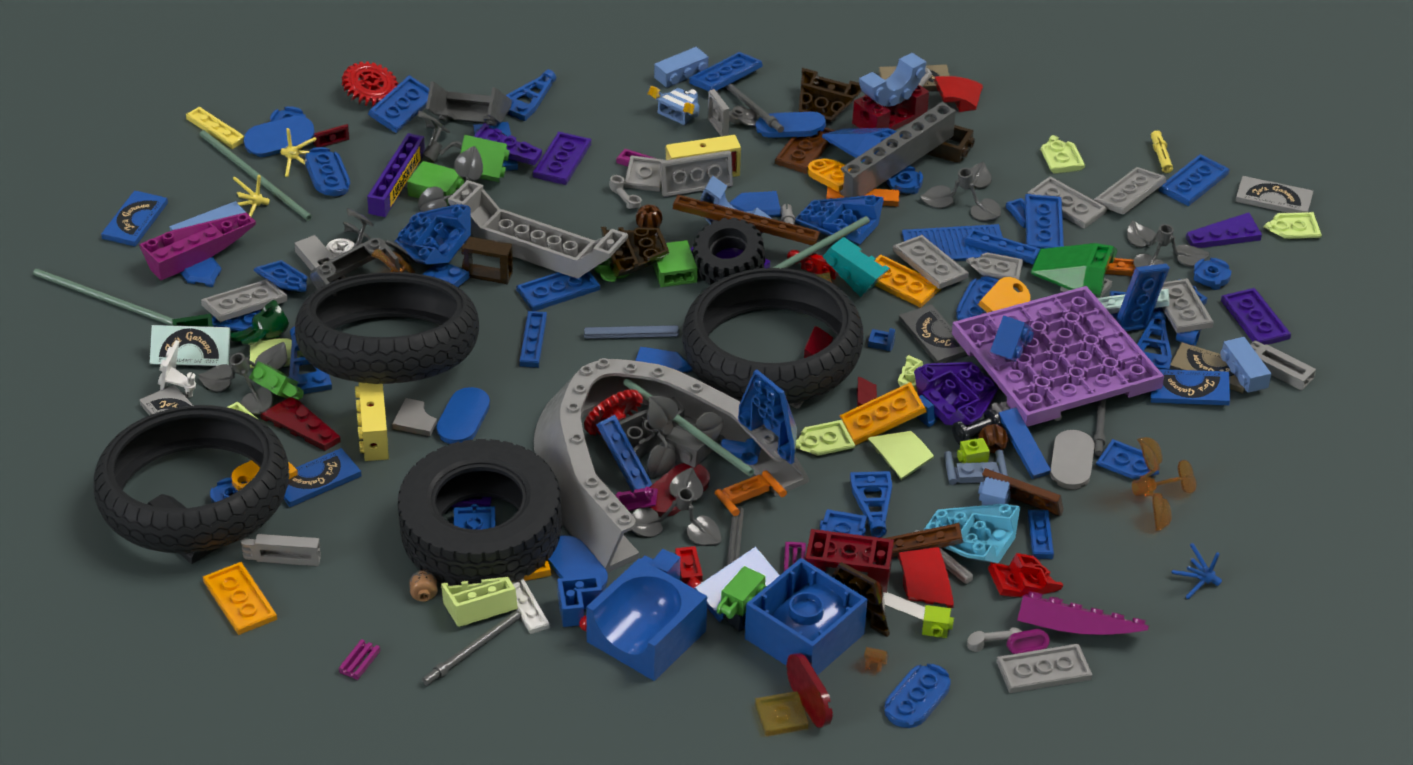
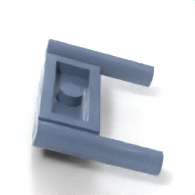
[944,450,1008,485]

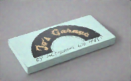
[150,325,230,366]

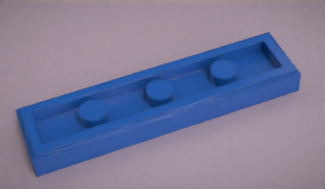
[965,228,1040,264]
[519,311,547,368]
[998,408,1051,479]
[597,415,653,493]

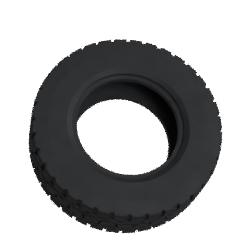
[397,439,562,586]

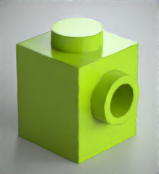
[957,438,990,463]
[922,605,954,638]

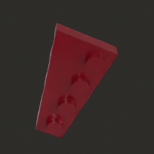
[261,397,341,451]

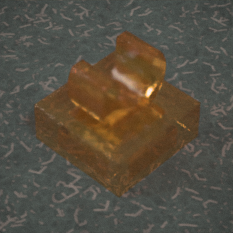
[864,647,888,672]

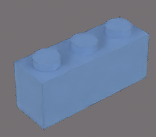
[654,47,708,88]
[1220,337,1271,393]

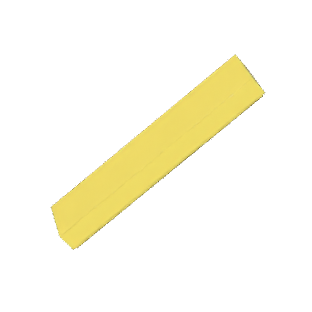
[186,107,244,149]

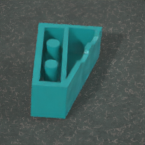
[823,237,890,297]

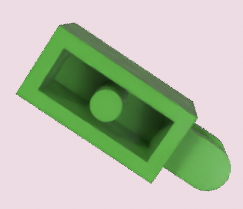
[249,361,304,400]
[716,566,767,619]

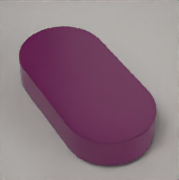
[1007,629,1050,654]

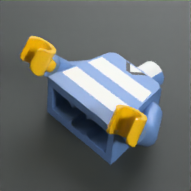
[648,86,700,125]

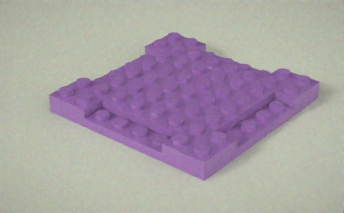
[952,286,1164,427]

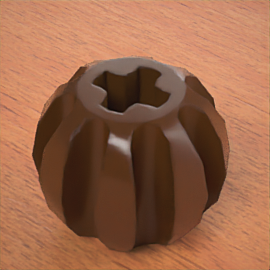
[635,204,663,228]
[978,424,1008,454]

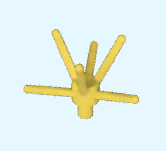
[280,128,316,177]
[233,175,270,217]

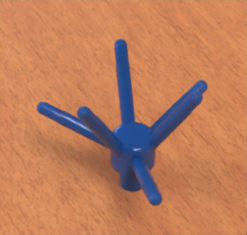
[1171,543,1222,599]

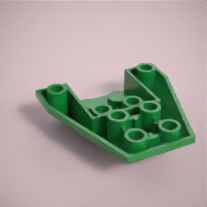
[1031,243,1117,298]

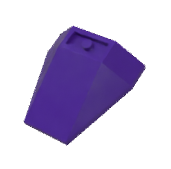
[914,362,999,425]

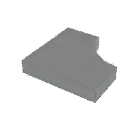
[392,398,437,436]

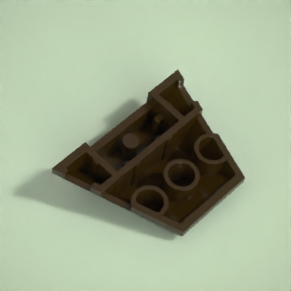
[799,68,862,122]
[601,227,669,277]
[831,562,890,637]

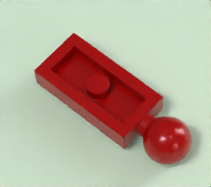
[787,250,838,279]
[675,546,703,588]

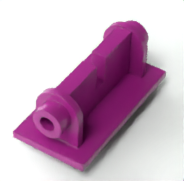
[615,487,658,511]

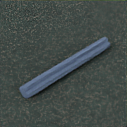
[584,325,679,339]

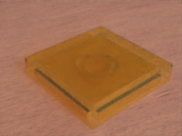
[755,691,809,736]

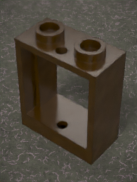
[927,125,975,164]
[461,237,513,284]

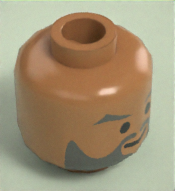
[409,570,437,602]

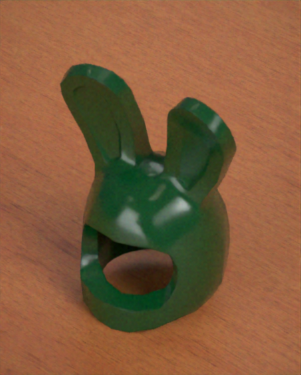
[230,300,289,345]

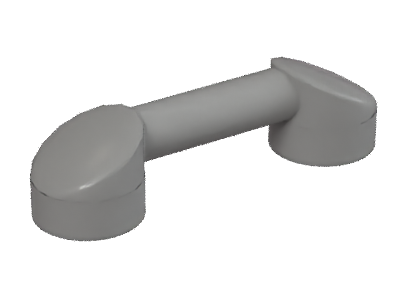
[609,175,642,209]
[967,627,1023,652]

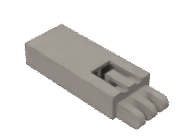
[294,235,345,283]
[1251,341,1316,391]
[241,534,321,566]

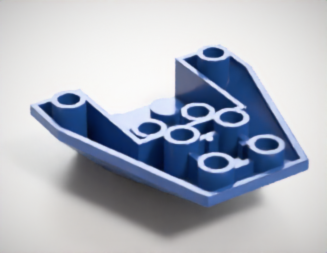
[822,128,903,163]
[795,195,883,244]
[395,204,471,264]
[738,370,797,464]

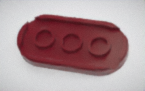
[649,463,710,517]
[787,653,833,728]

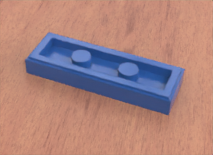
[1028,510,1054,559]

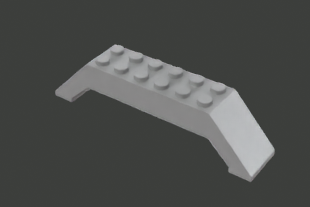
[448,180,628,279]

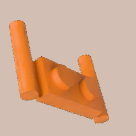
[715,470,787,516]

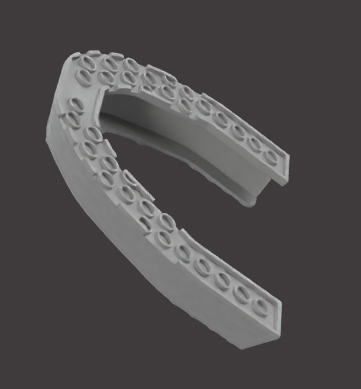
[534,358,809,573]

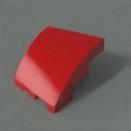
[934,76,983,112]
[898,547,954,608]
[988,553,1063,597]

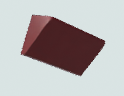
[312,124,349,148]
[804,326,833,358]
[857,377,877,407]

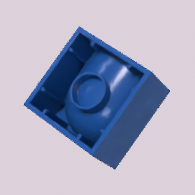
[586,558,707,681]
[745,558,867,675]

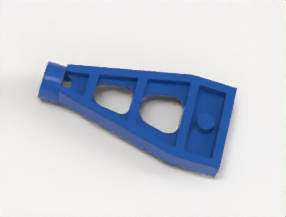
[506,69,556,121]
[1137,311,1172,370]
[289,326,332,394]
[850,471,892,538]

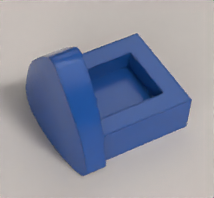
[868,328,896,352]
[917,395,938,427]

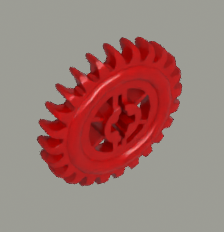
[342,61,398,107]
[584,389,643,436]

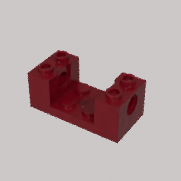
[852,85,929,130]
[805,529,894,593]

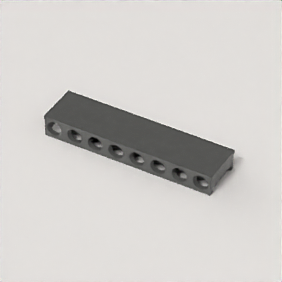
[840,102,956,197]

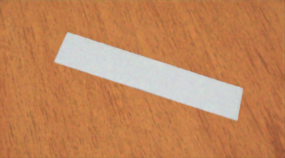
[883,592,925,620]

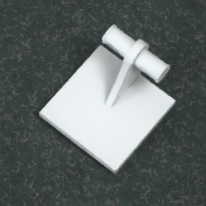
[158,340,196,398]

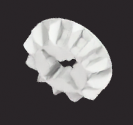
[326,238,354,257]

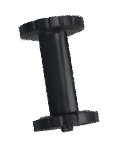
[952,409,1002,445]

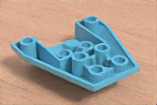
[924,504,1020,563]

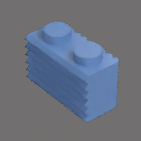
[978,477,1010,505]

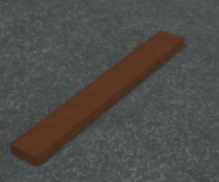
[672,195,820,245]

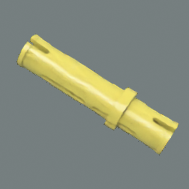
[1151,131,1173,173]

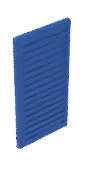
[902,224,1004,261]

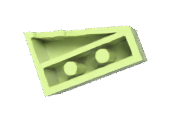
[441,577,518,627]

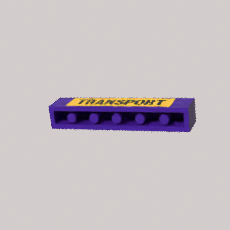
[367,133,425,217]

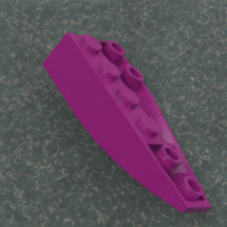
[139,212,256,280]
[1017,591,1149,635]

